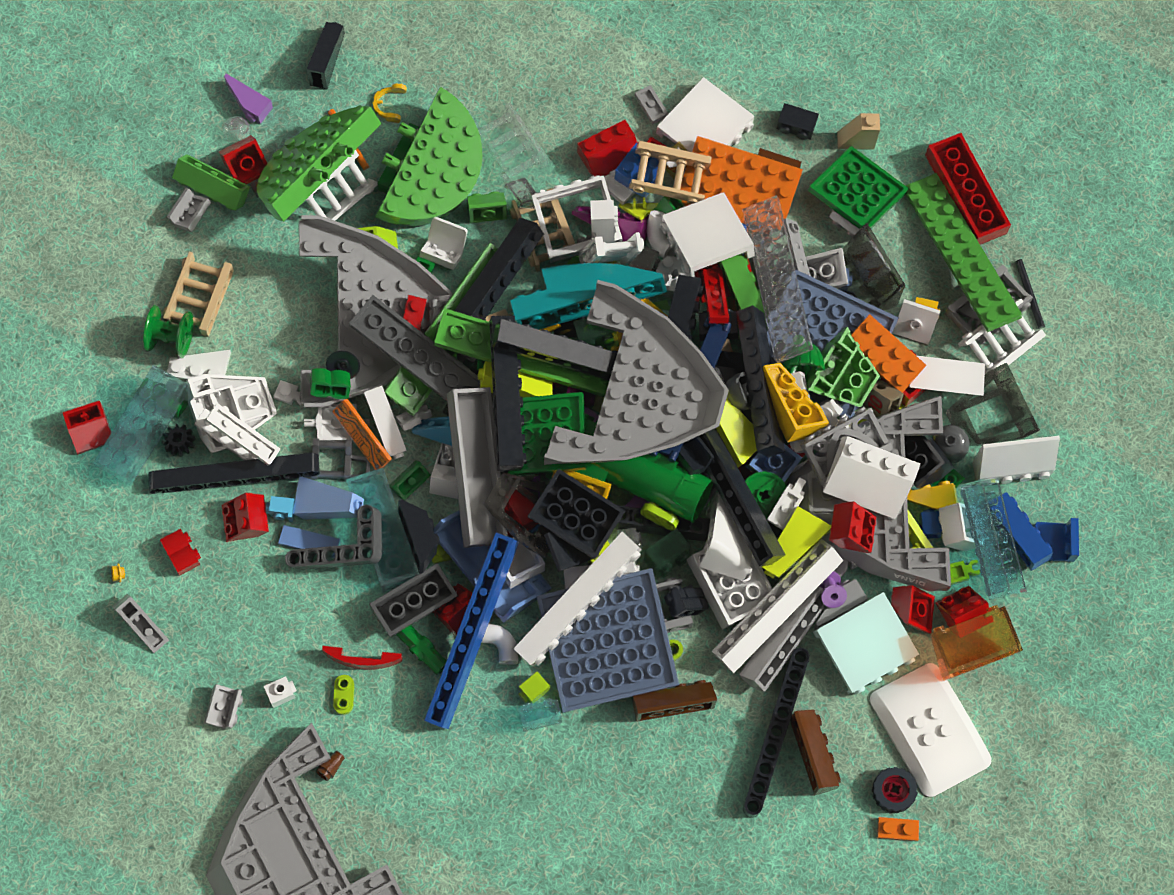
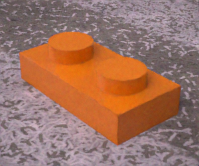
[877,817,919,841]

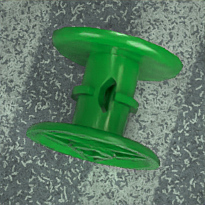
[143,305,194,358]
[745,471,787,520]

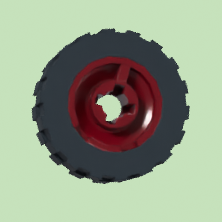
[872,767,918,813]

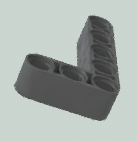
[285,504,382,570]

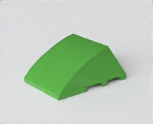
[807,327,880,407]

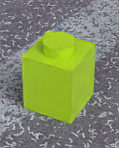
[519,671,550,705]

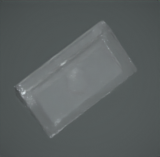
[505,178,537,209]

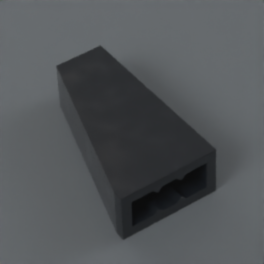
[307,22,345,90]

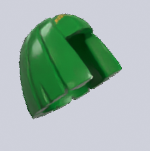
[783,342,825,382]

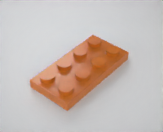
[851,314,926,393]

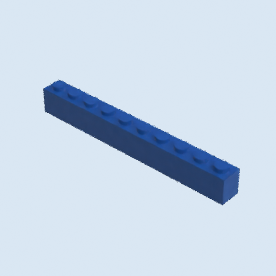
[424,533,519,729]

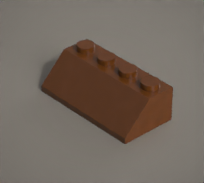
[632,680,717,722]
[790,709,841,796]

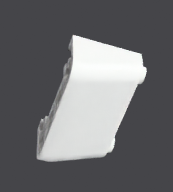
[699,491,753,581]

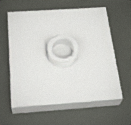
[893,299,940,345]

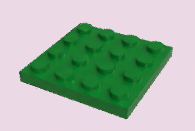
[808,146,909,234]
[508,392,587,476]

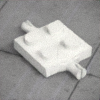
[304,404,370,443]

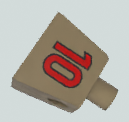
[863,380,904,417]

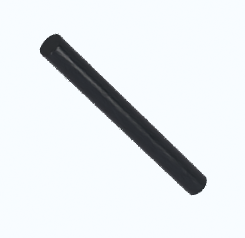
[1015,259,1045,329]

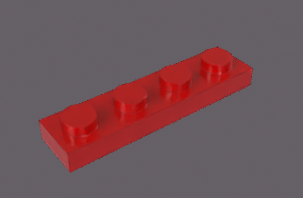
[702,269,729,324]

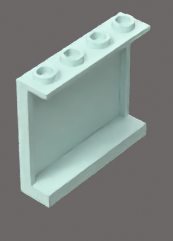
[813,592,919,695]

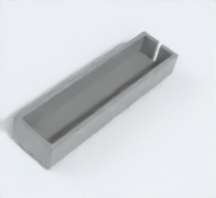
[447,387,507,548]

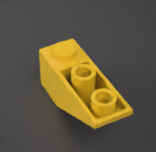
[907,481,958,511]

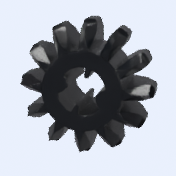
[162,424,196,457]

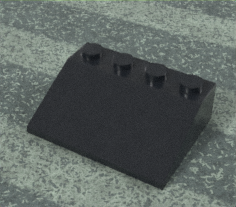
[528,469,625,560]

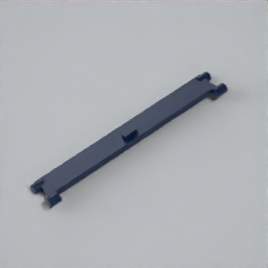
[649,317,731,463]

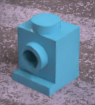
[266,496,295,522]

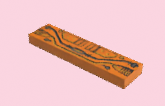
[332,399,392,472]

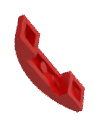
[322,646,403,670]

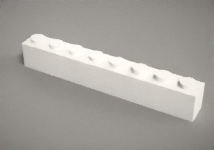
[514,532,642,666]
[712,539,843,673]

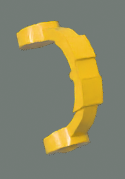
[373,83,407,123]

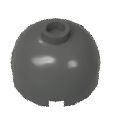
[725,372,751,411]
[932,425,970,463]

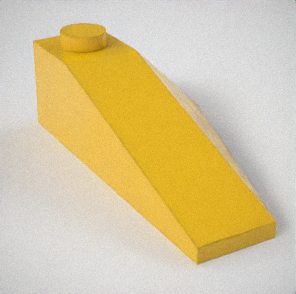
[763,363,829,443]

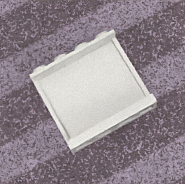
[656,77,754,152]
[661,192,755,277]

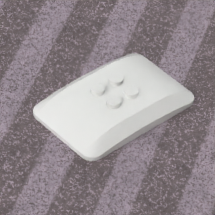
[870,663,991,797]

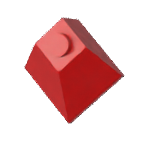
[891,585,935,634]

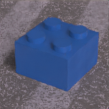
[614,143,667,198]

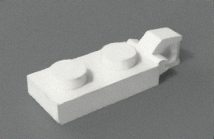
[767,477,806,530]

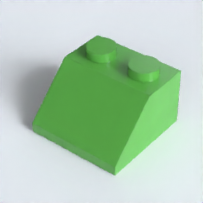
[467,191,507,223]

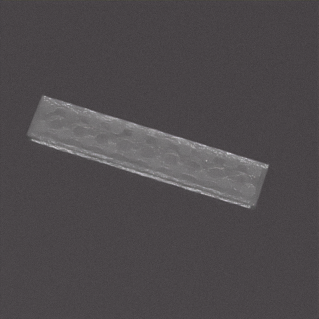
[742,195,813,363]

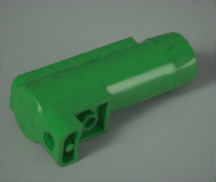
[545,413,714,523]

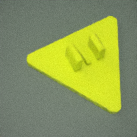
[619,197,658,220]

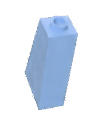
[293,477,364,520]

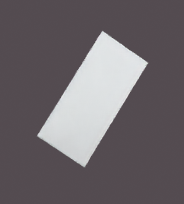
[910,356,985,396]

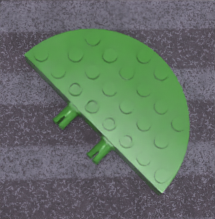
[375,87,482,226]
[257,105,381,222]

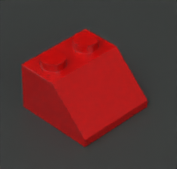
[219,135,268,184]

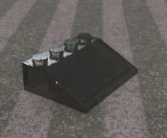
[843,223,905,312]

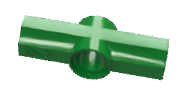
[396,625,447,675]

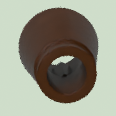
[316,751,345,781]

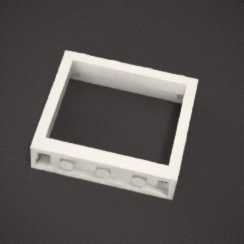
[532,175,622,263]

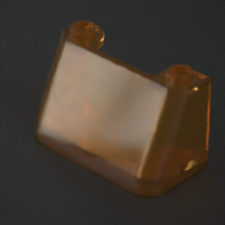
[930,605,1023,681]

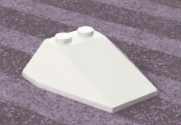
[187,374,277,453]

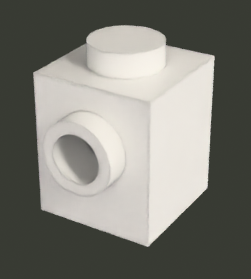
[264,676,297,708]

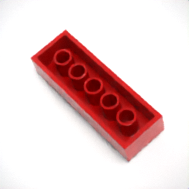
[925,133,1011,245]

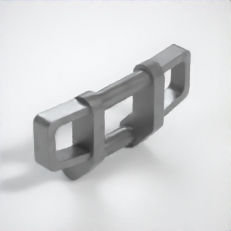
[305,438,371,481]

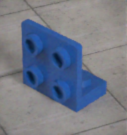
[1035,518,1079,562]

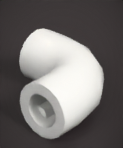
[646,210,676,259]
[481,624,518,665]

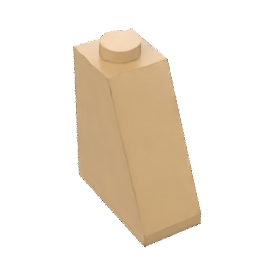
[837,113,880,149]

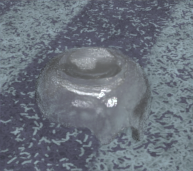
[222,116,251,145]

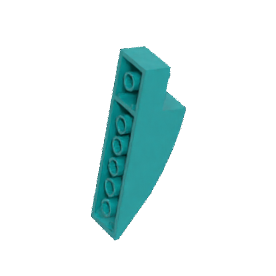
[510,263,667,330]

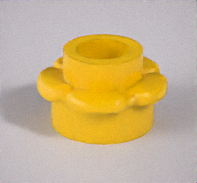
[111,563,125,583]

